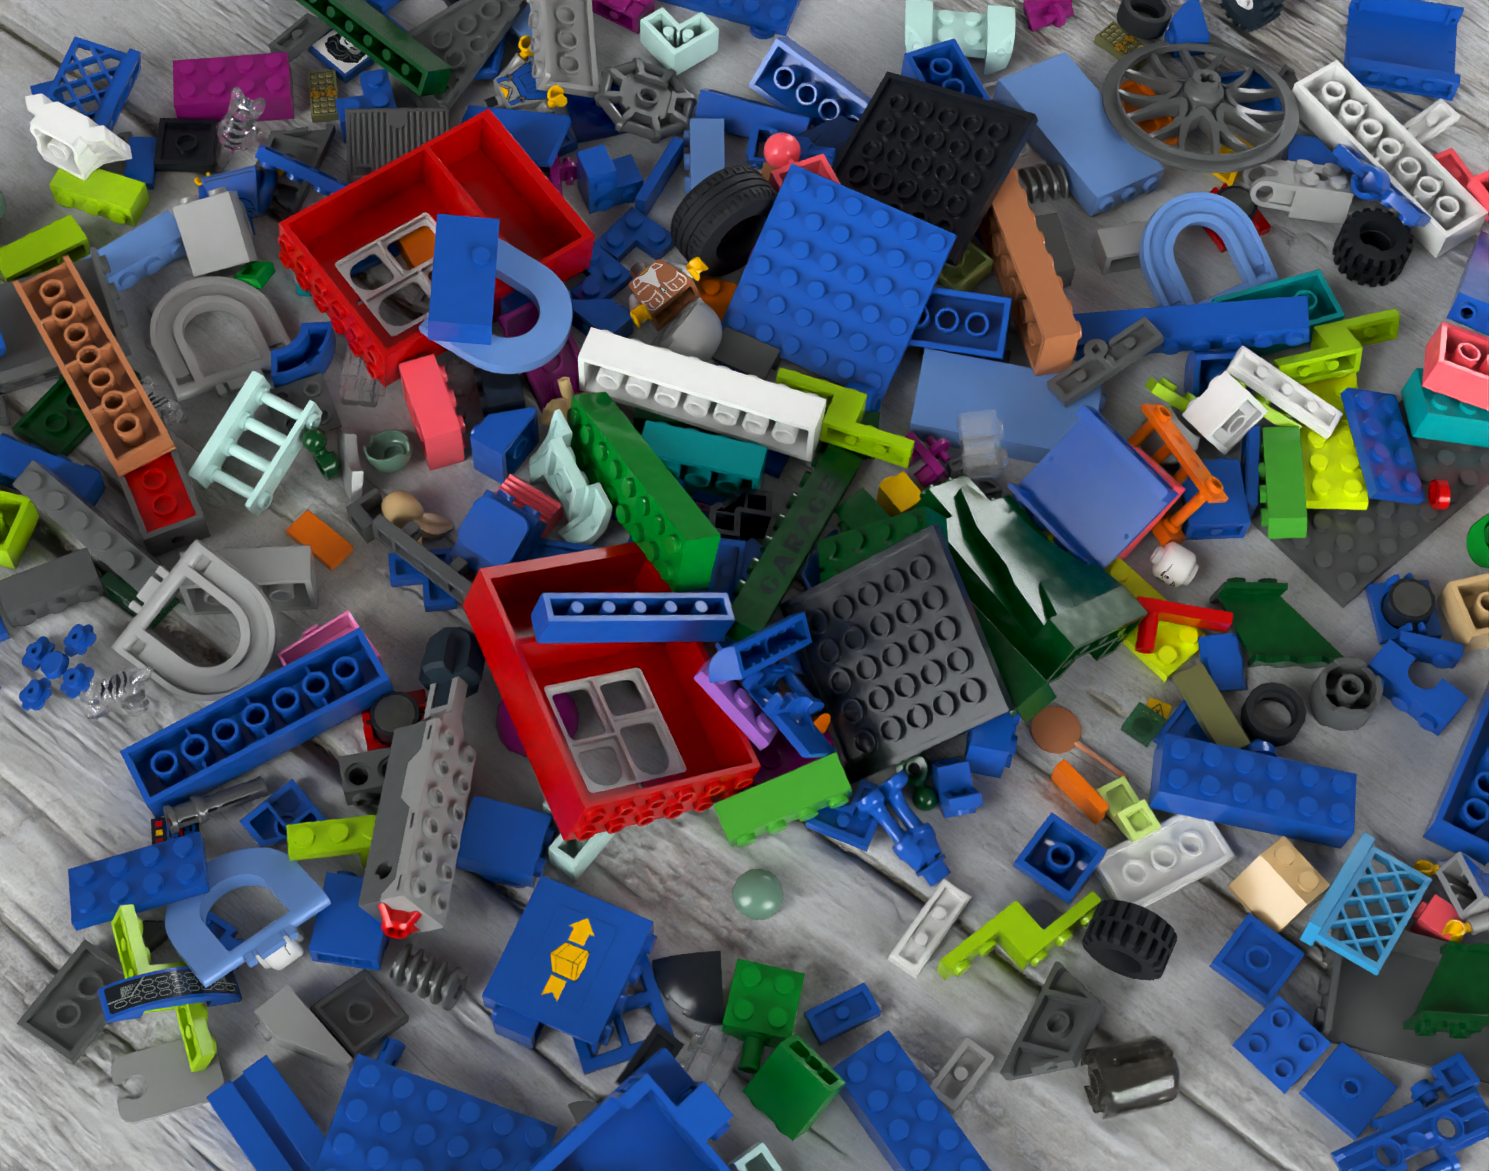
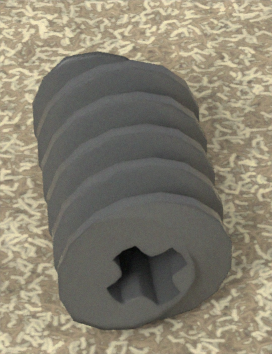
[1018,163,1068,204]
[390,943,468,1011]

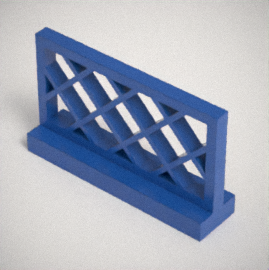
[46,36,141,131]

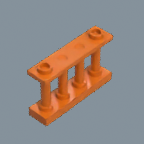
[1127,404,1229,547]

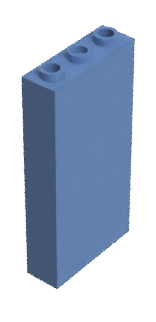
[993,52,1165,217]
[909,348,1106,463]

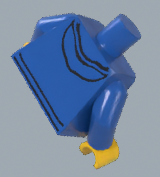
[194,165,284,236]

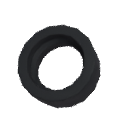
[1116,0,1172,40]
[1240,682,1306,747]

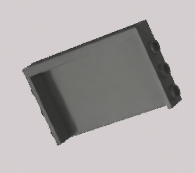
[0,246,132,395]
[1313,916,1489,1084]

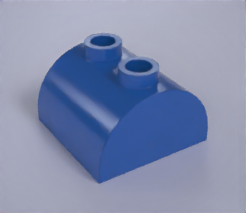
[1184,349,1255,397]
[1013,812,1107,905]

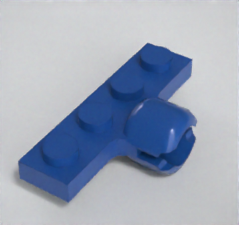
[1332,144,1431,227]

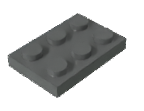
[16,939,125,1065]

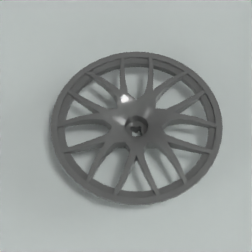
[1102,41,1299,173]

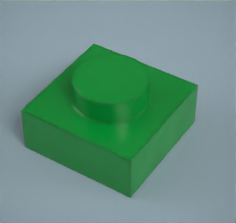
[233,261,276,289]

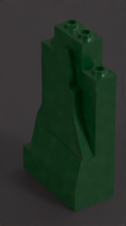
[913,475,1148,684]

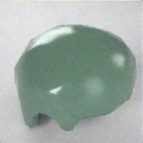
[363,429,413,473]
[731,869,784,920]

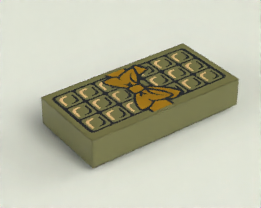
[1094,21,1150,72]
[307,69,339,123]

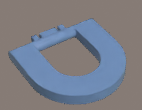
[1139,192,1279,307]
[419,238,572,374]
[165,847,331,988]

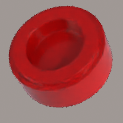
[1428,479,1451,510]

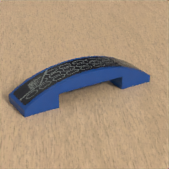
[97,966,242,1023]

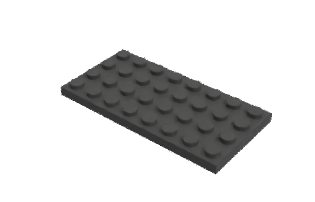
[1253,399,1489,608]

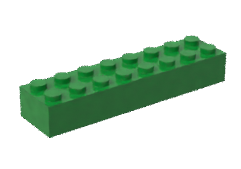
[567,392,721,593]

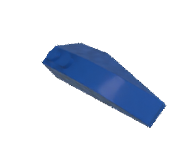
[748,36,871,127]

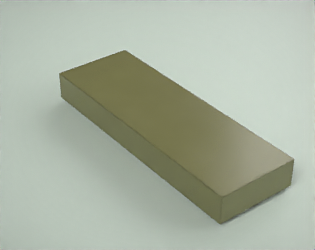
[1172,663,1251,750]

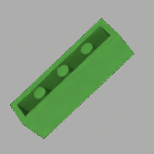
[1258,426,1307,539]
[713,752,854,848]

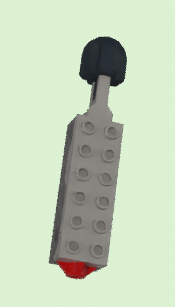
[358,627,486,939]

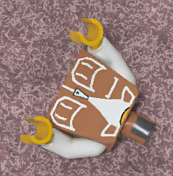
[628,257,709,332]

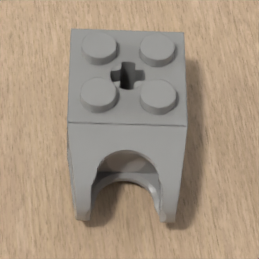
[1242,159,1354,224]

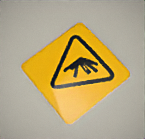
[1143,697,1172,725]

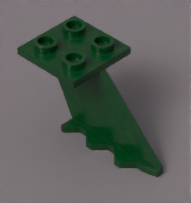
[1210,577,1344,669]
[1403,941,1489,1039]

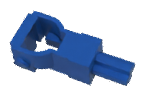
[746,125,836,169]

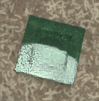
[1120,702,1167,748]

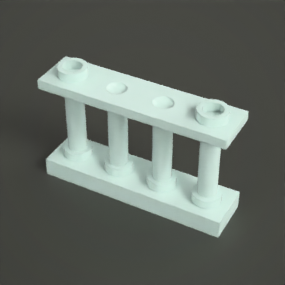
[187,371,323,517]

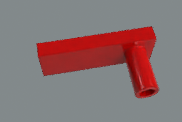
[1135,596,1233,654]

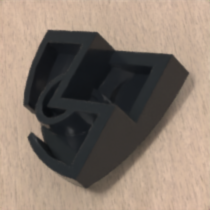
[652,951,723,1025]

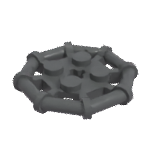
[595,58,697,144]

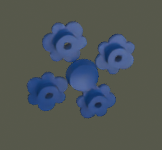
[19,624,97,711]

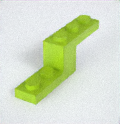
[1273,308,1401,385]
[776,367,915,468]
[1145,376,1302,429]
[286,814,377,868]
[936,891,1102,981]
[111,904,217,1072]

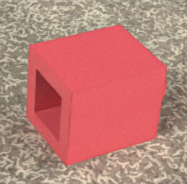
[1409,894,1465,942]

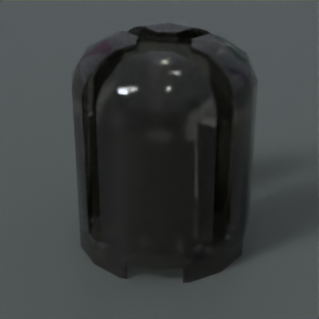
[1081,1035,1180,1119]

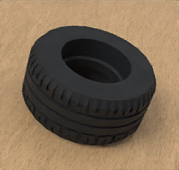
[671,165,778,276]

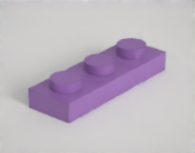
[694,658,779,751]

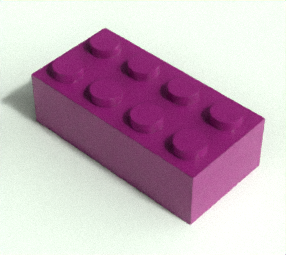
[173,52,295,124]

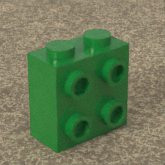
[742,1033,847,1141]

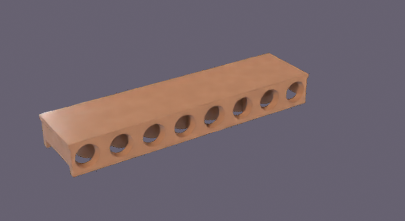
[12,255,176,477]

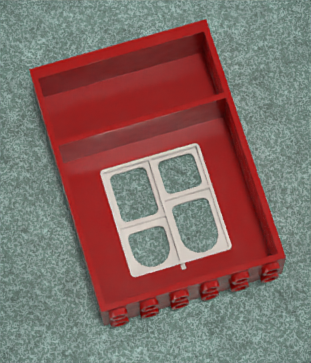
[278,108,595,387]
[462,542,761,841]

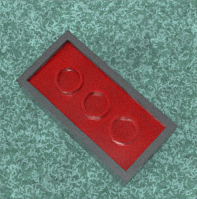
[117,418,211,557]

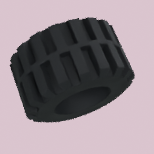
[1332,208,1414,287]
[1082,899,1177,981]

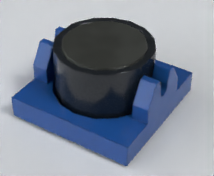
[1365,573,1443,645]

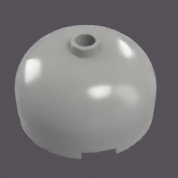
[650,297,722,364]

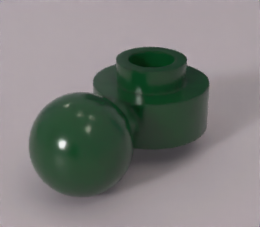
[302,427,342,481]
[896,754,938,811]

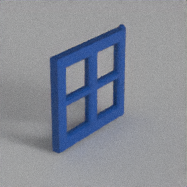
[572,953,675,1075]

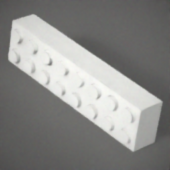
[1292,60,1488,258]
[578,327,827,462]

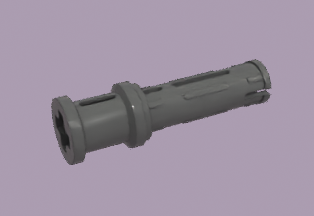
[163,776,268,835]

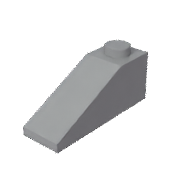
[254,984,354,1073]

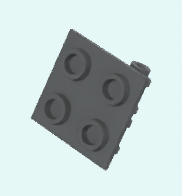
[267,373,342,436]

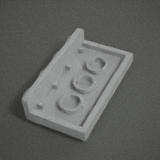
[527,0,599,98]

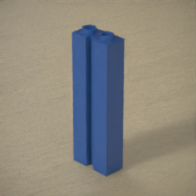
[206,1055,325,1171]

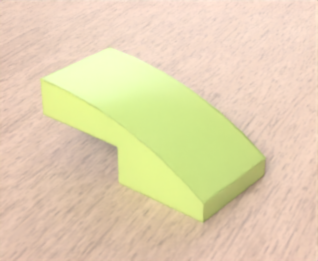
[1096,776,1162,843]

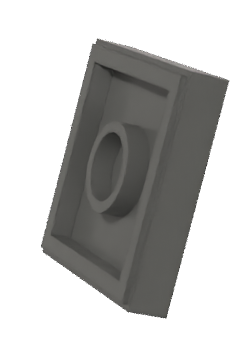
[310,969,409,1060]

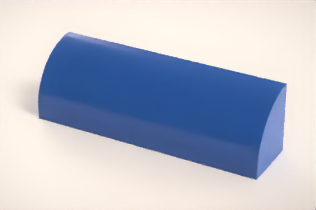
[694,88,814,142]
[709,611,812,683]

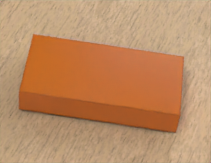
[286,510,354,572]
[1051,759,1109,825]

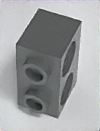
[338,747,391,807]

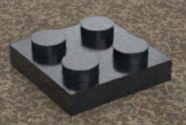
[154,118,219,172]

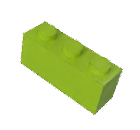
[49,168,151,227]
[0,214,91,283]

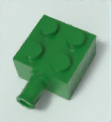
[721,958,805,1074]

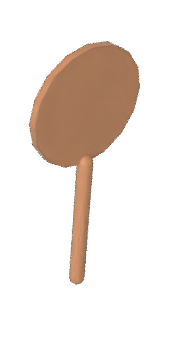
[1030,706,1129,780]

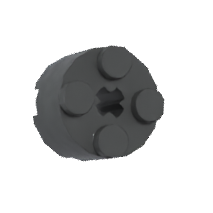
[1309,657,1383,731]

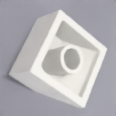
[1182,370,1268,455]

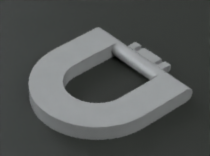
[150,276,291,402]
[112,539,277,701]

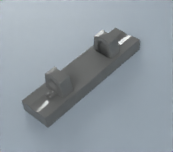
[371,514,472,604]

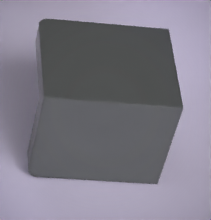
[346,488,383,544]

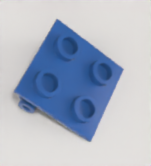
[1232,995,1332,1094]

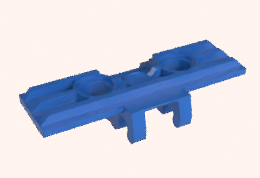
[715,641,837,758]
[1331,1087,1489,1171]

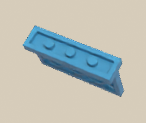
[1300,832,1433,976]

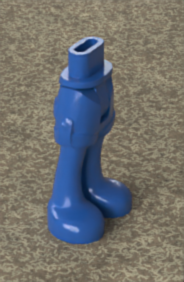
[854,770,951,887]

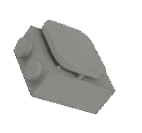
[172,187,258,277]

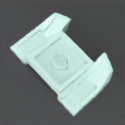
[905,0,1015,75]
[529,409,613,545]

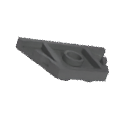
[255,124,336,215]
[1000,961,1105,1081]

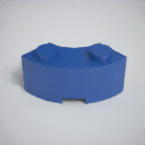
[271,321,336,388]

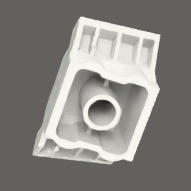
[25,93,132,181]

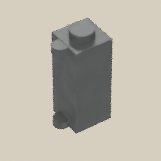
[1035,213,1075,288]

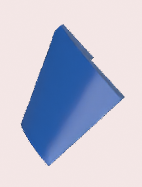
[239,779,326,847]

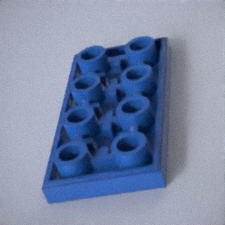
[460,105,572,168]

